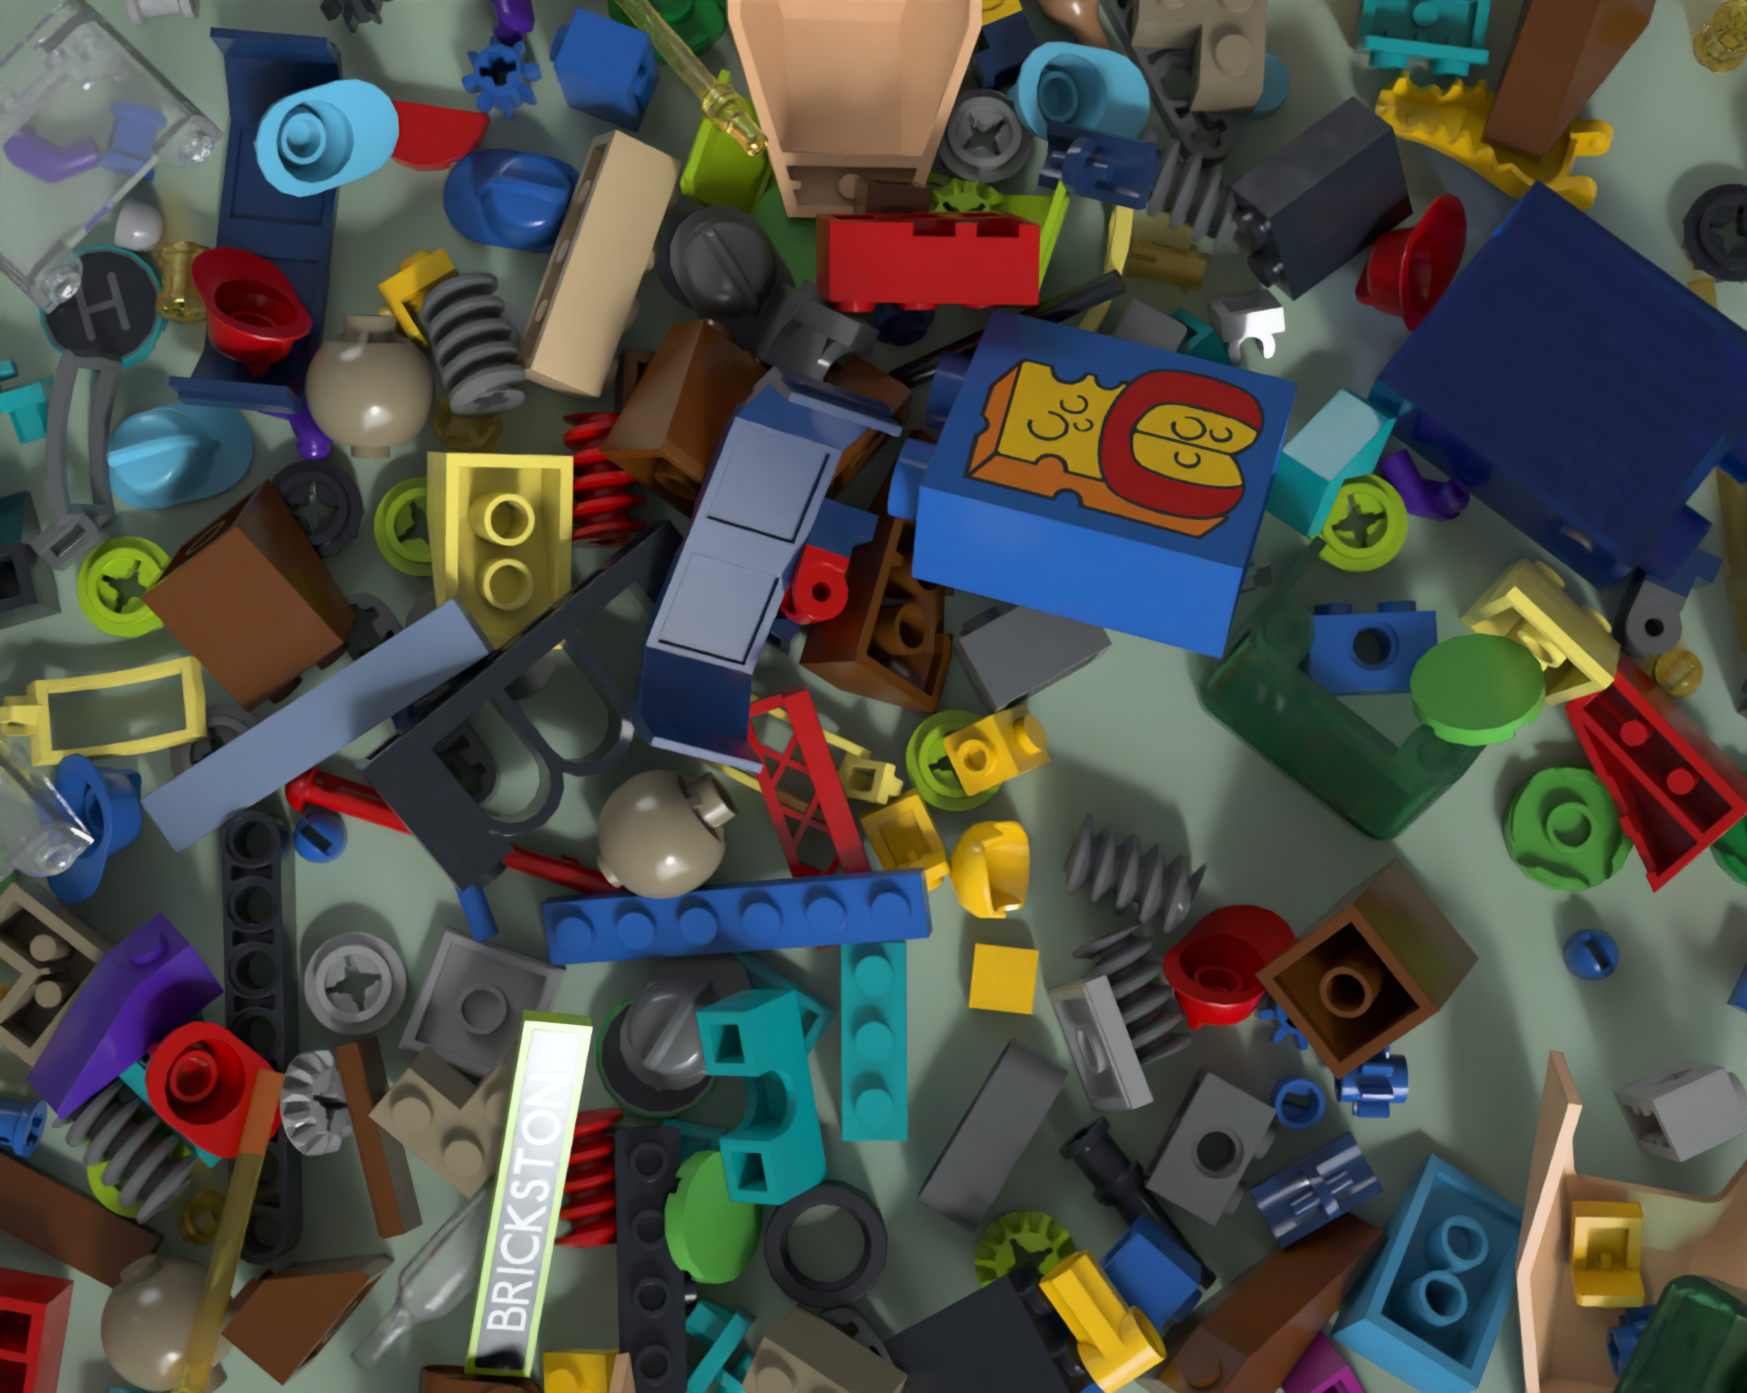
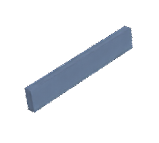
[140,595,495,854]

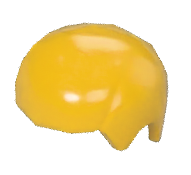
[949,821,1031,918]

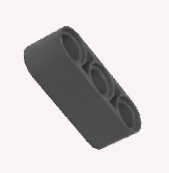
[916,1038,1068,1233]

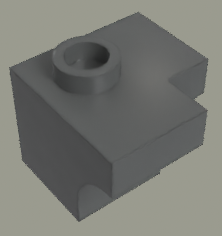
[749,279,880,381]

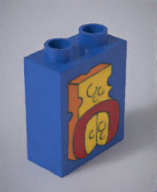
[888,308,1298,659]

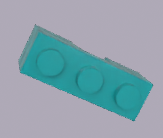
[841,941,908,1141]
[696,989,829,1205]

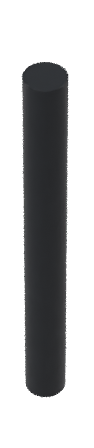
[888,269,1126,390]

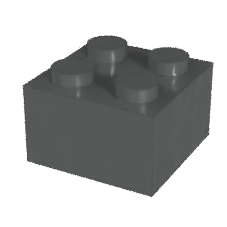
[954,605,1112,716]

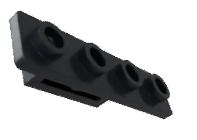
[614,1126,696,1393]

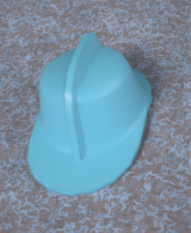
[1006,42,1150,141]
[253,78,399,197]
[106,402,254,510]

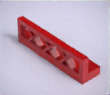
[748,683,872,950]

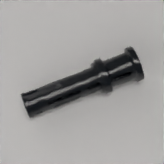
[1059,1116,1217,1290]

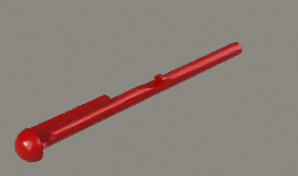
[285,765,764,951]

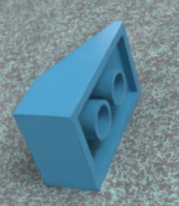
[1330,1153,1524,1393]

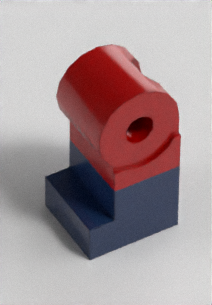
[780,497,879,625]

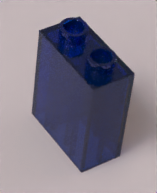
[1367,179,1747,594]

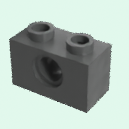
[1142,1068,1278,1226]

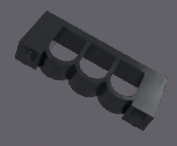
[354,520,683,892]

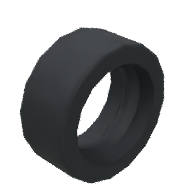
[764,1180,888,1309]

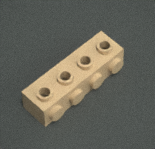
[512,130,683,400]

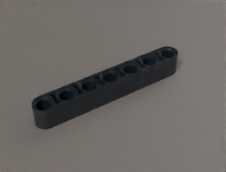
[222,810,303,1265]

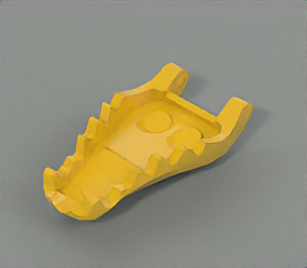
[1375,70,1614,212]

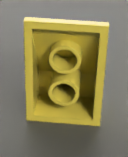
[427,451,573,649]
[1459,557,1621,706]

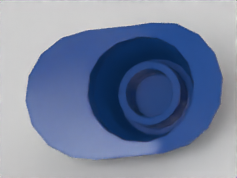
[444,149,580,253]
[42,753,143,905]

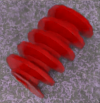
[563,412,647,548]
[554,1108,623,1248]

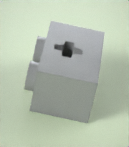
[1613,1060,1747,1162]

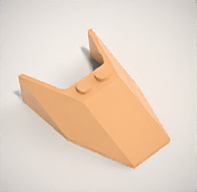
[726,0,982,218]
[1514,1050,1747,1393]

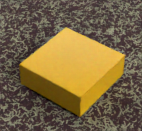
[968,943,1039,1015]

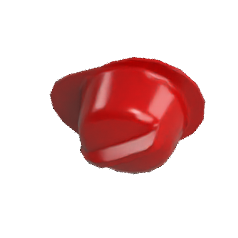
[1355,193,1467,333]
[190,247,313,378]
[1163,905,1295,1031]
[144,1021,282,1158]

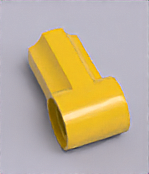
[1039,1248,1167,1393]

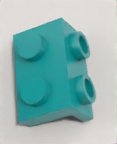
[1353,0,1491,78]

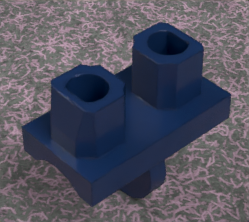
[1037,121,1161,210]
[1247,1131,1384,1249]

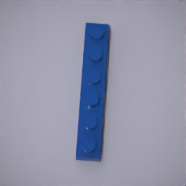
[541,867,933,966]

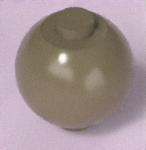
[305,314,435,458]
[596,770,738,899]
[101,1254,234,1393]

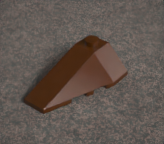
[1480,0,1656,163]
[799,429,955,714]
[1134,1211,1389,1393]

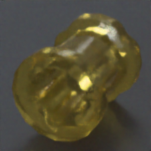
[1693,0,1747,73]
[154,241,210,324]

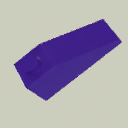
[27,912,225,1120]

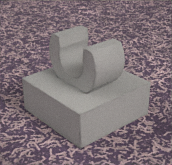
[1207,289,1285,364]

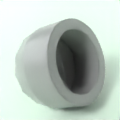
[114,197,165,251]

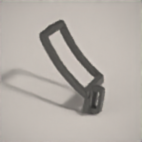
[28,348,123,571]

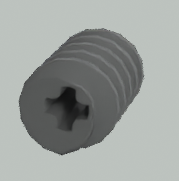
[1142,126,1244,254]
[421,272,526,420]
[1063,814,1207,936]
[1072,923,1192,1066]
[52,1077,198,1224]

